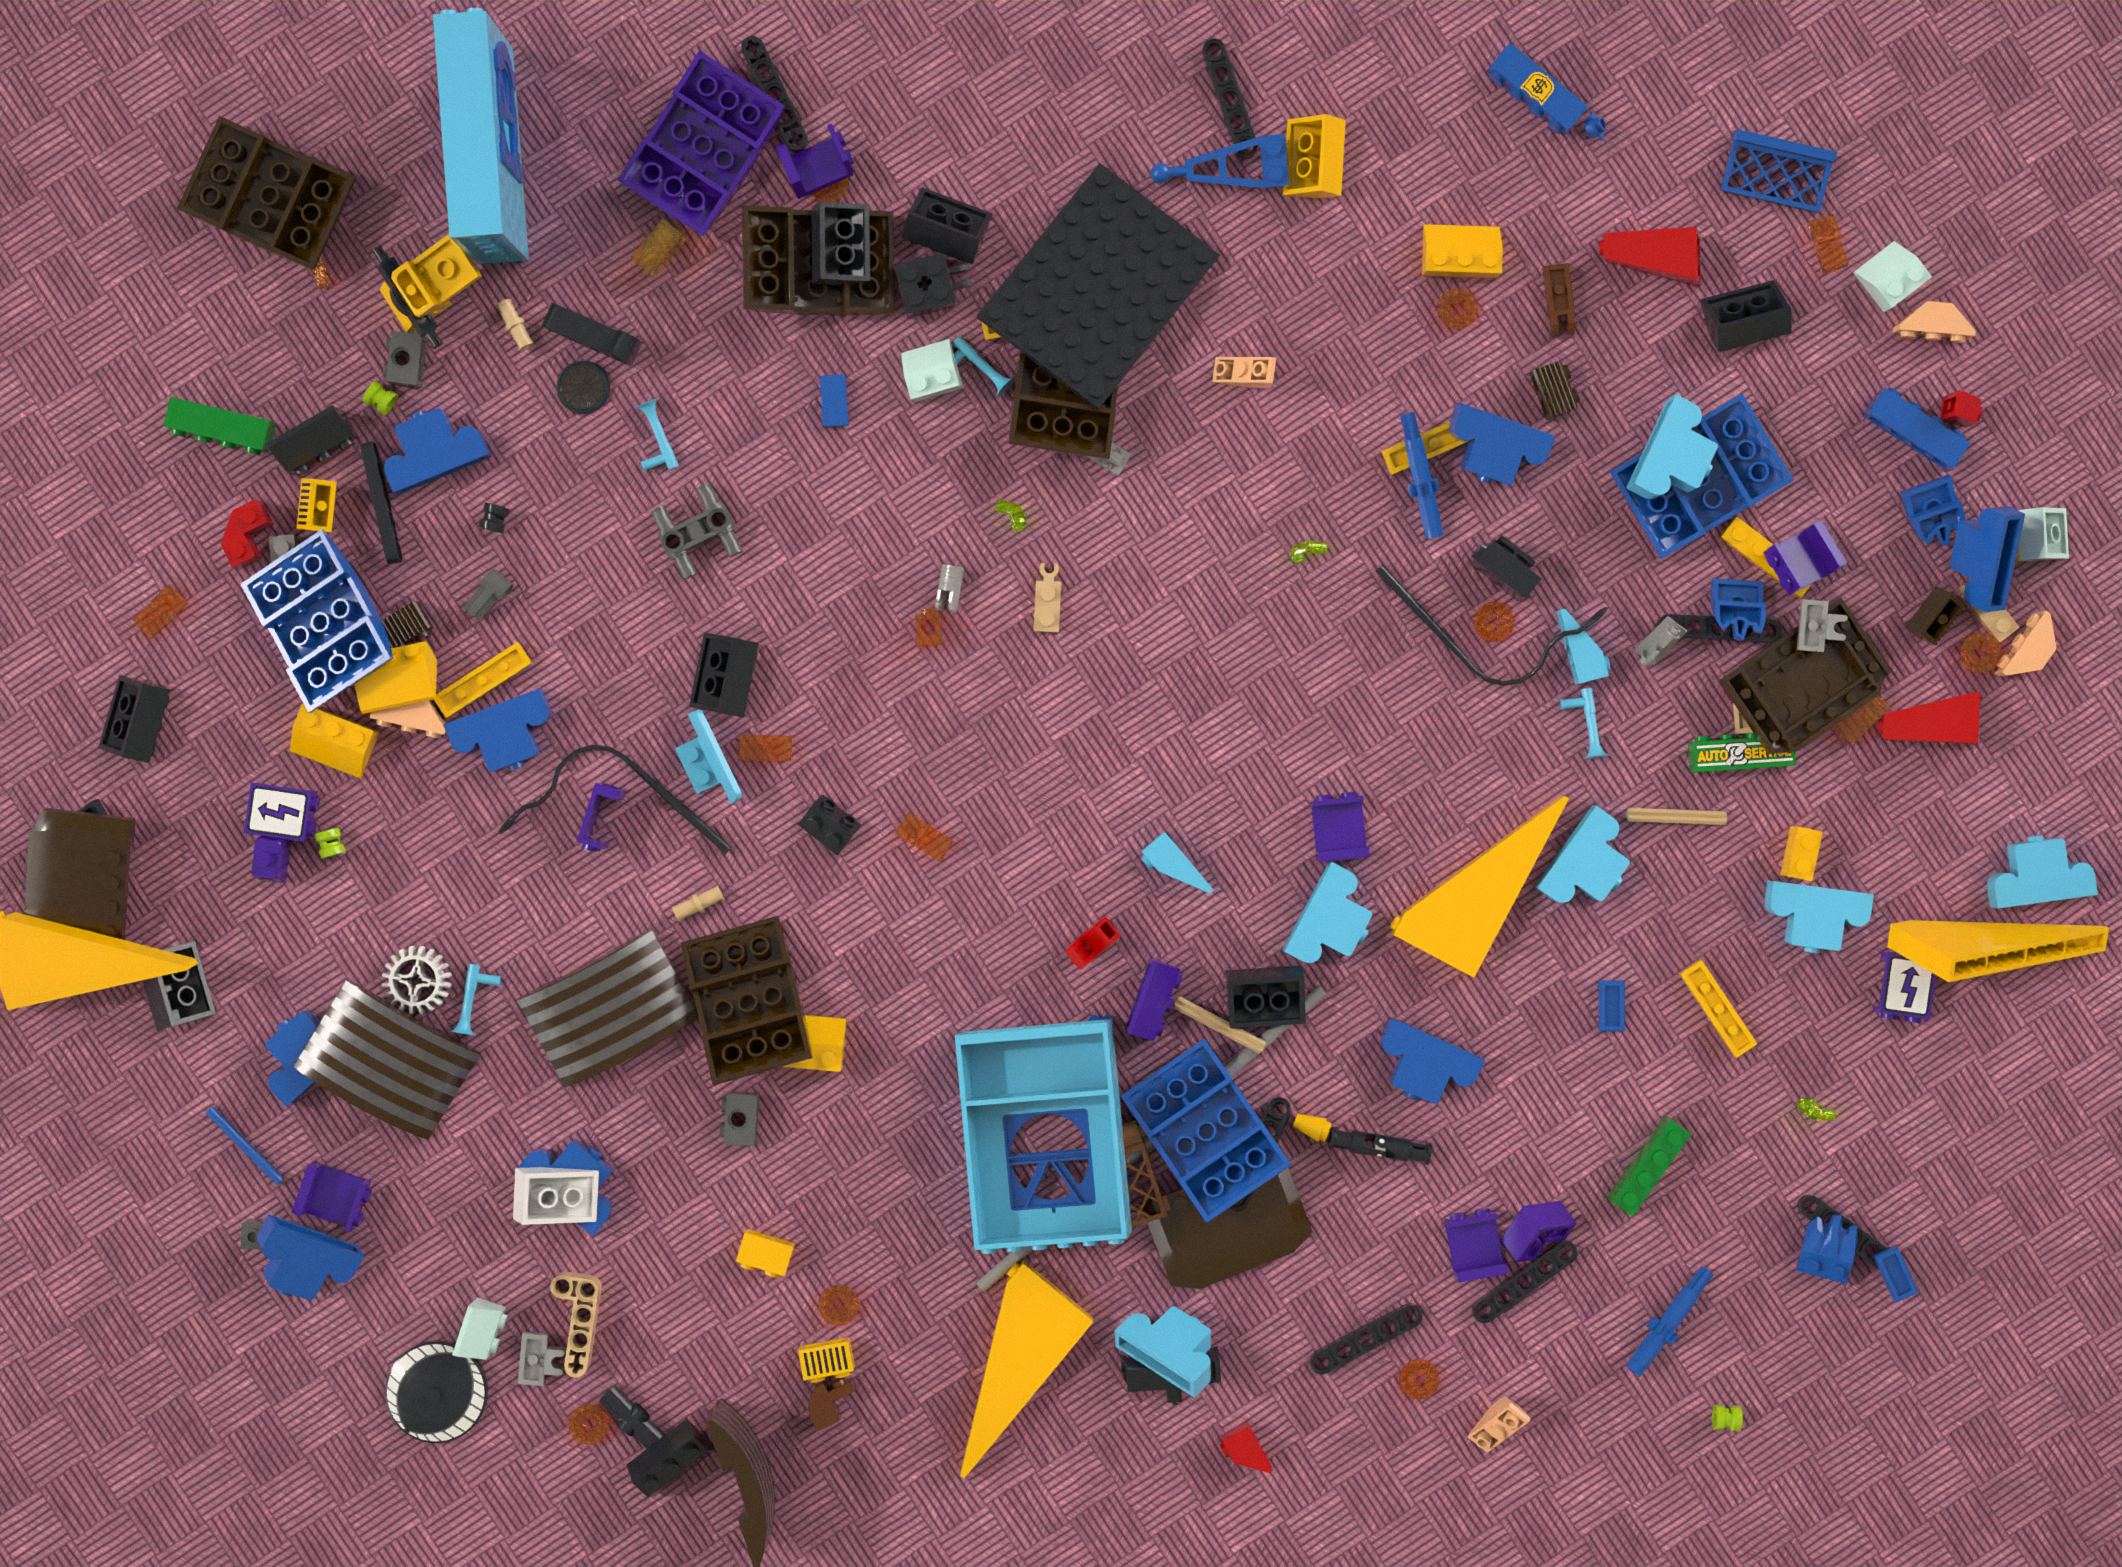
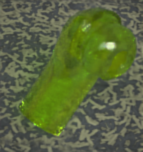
[995,499,1027,531]
[1290,540,1327,562]
[1797,1097,1836,1121]

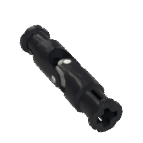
[1328,1127,1432,1165]

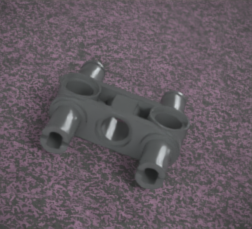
[650,483,743,580]

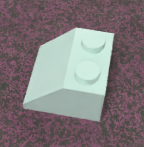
[1853,241,1932,312]
[901,339,963,402]
[2016,507,2069,561]
[452,1297,508,1360]

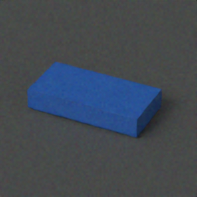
[820,374,849,427]
[1598,980,1625,1031]
[1872,1245,1918,1303]

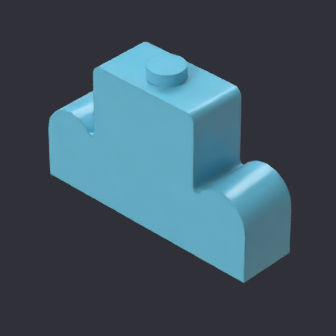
[1626,394,1718,499]
[1534,805,1630,903]
[1987,835,2098,909]
[1283,861,1372,963]
[1765,880,1874,953]
[1115,1306,1211,1398]

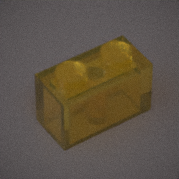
[631,219,686,279]

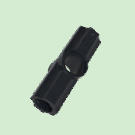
[598,1384,666,1449]

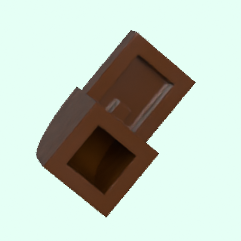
[808,1377,856,1431]

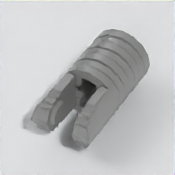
[935,564,964,613]

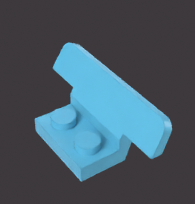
[675,709,742,804]

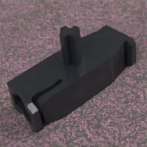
[1120,1346,1221,1405]

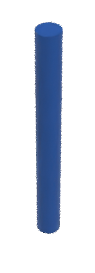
[206,1107,284,1185]

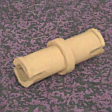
[496,299,534,351]
[672,885,725,921]

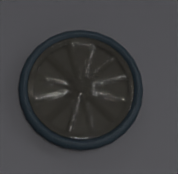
[556,361,610,414]

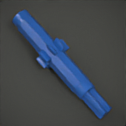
[1400,412,1444,539]
[1625,1266,1713,1377]

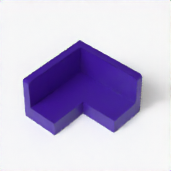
[1502,1201,1577,1263]

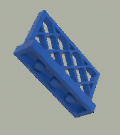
[1720,129,1837,213]

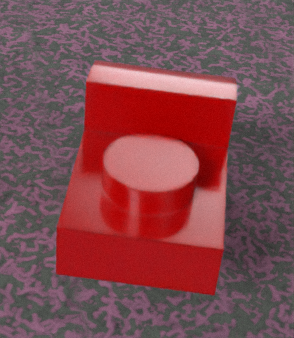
[1064,916,1121,970]

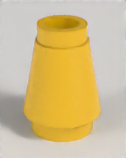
[1293,1113,1332,1142]

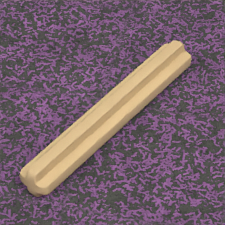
[1626,808,1727,825]
[1173,997,1266,1054]

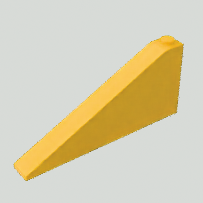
[1390,796,1569,978]
[0,910,198,1010]
[1887,920,2109,982]
[960,1260,1094,1478]

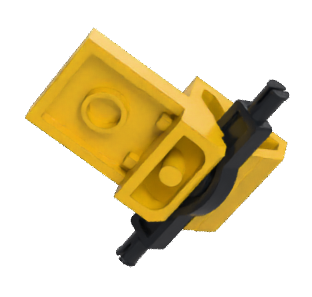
[372,233,482,349]

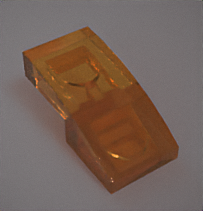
[1808,214,1849,274]
[132,584,188,640]
[1834,695,1890,745]
[738,734,792,761]
[895,812,954,862]

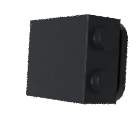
[1470,535,1541,602]

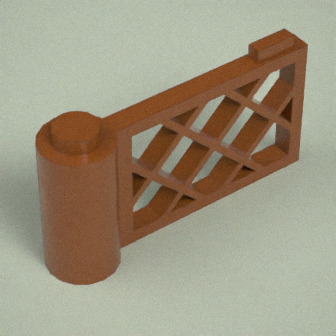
[1122,1119,1171,1228]

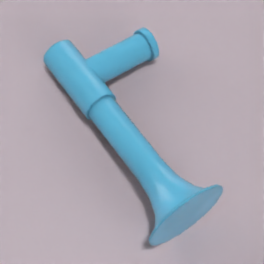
[953,336,1015,397]
[634,398,679,472]
[1560,688,1610,759]
[450,964,501,1035]

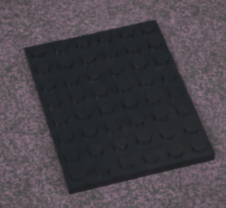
[977,163,1220,411]

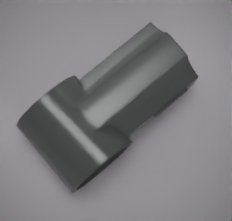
[463,568,514,621]

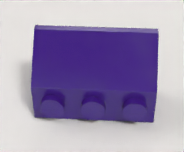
[1125,958,1183,1041]

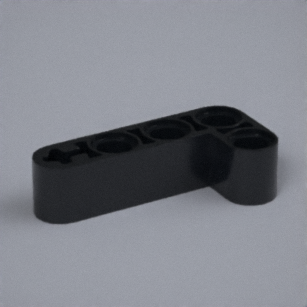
[541,303,642,366]

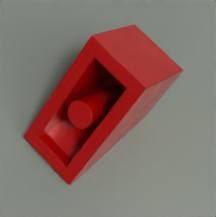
[1940,390,1982,427]
[1220,1421,1273,1473]

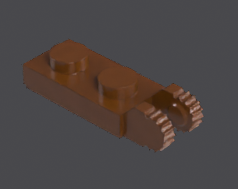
[1542,263,1575,337]

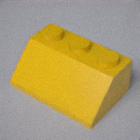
[1283,114,1346,198]
[1422,224,1503,278]
[354,641,437,714]
[290,703,380,779]
[782,1015,847,1072]

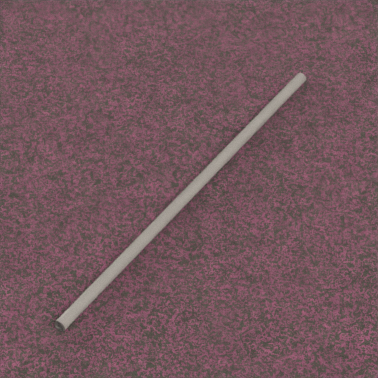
[976,985,1327,1292]

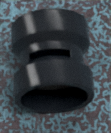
[478,502,510,534]

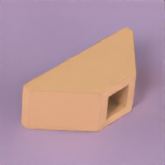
[1892,301,1976,343]
[1212,357,1276,388]
[1995,611,2056,676]
[370,700,447,739]
[1468,1396,1531,1453]

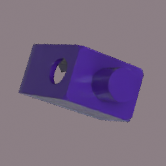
[251,836,291,883]

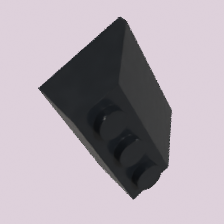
[901,187,993,265]
[811,202,870,285]
[1701,280,1792,352]
[266,405,359,476]
[689,632,759,718]
[98,675,170,763]
[142,941,216,1031]
[1225,966,1306,1028]
[627,1418,716,1497]

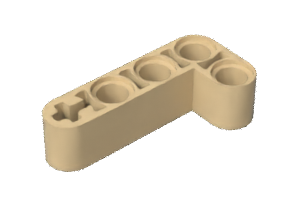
[550,1272,602,1378]

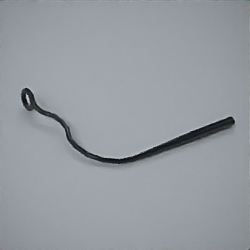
[1375,564,1608,686]
[498,744,732,855]

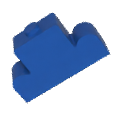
[1448,402,1556,485]
[384,408,492,495]
[1950,506,2025,612]
[444,689,551,772]
[265,1010,320,1107]
[1380,1017,1485,1104]
[514,1139,613,1236]
[257,1214,364,1301]

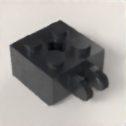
[894,253,972,318]

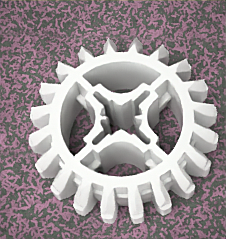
[382,946,452,1014]

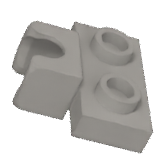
[1797,599,1847,652]
[518,1332,567,1386]

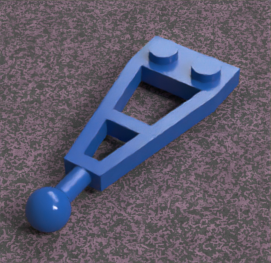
[1151,134,1289,188]

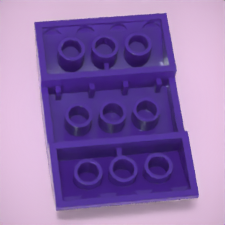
[617,50,785,236]

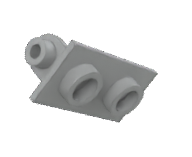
[1634,616,1687,667]

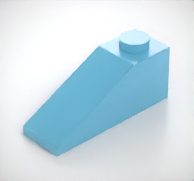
[1556,609,1611,684]
[1141,832,1214,893]

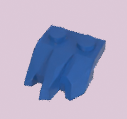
[1900,475,1965,545]
[1711,578,1766,641]
[1796,1215,1858,1284]

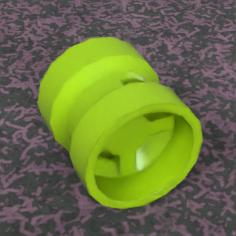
[362,381,398,416]
[314,828,346,859]
[1712,1404,1743,1432]

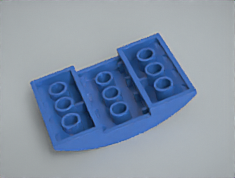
[1609,393,1794,559]
[241,529,393,713]
[1121,1039,1291,1223]

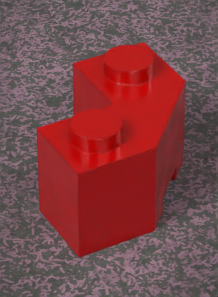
[221,499,274,569]

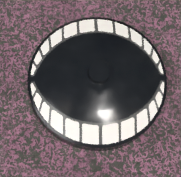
[385,1340,488,1443]

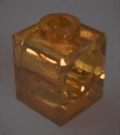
[916,609,942,646]

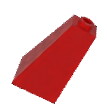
[1599,227,1701,286]
[1878,692,1981,744]

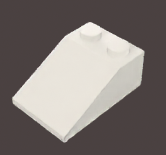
[513,1167,599,1225]

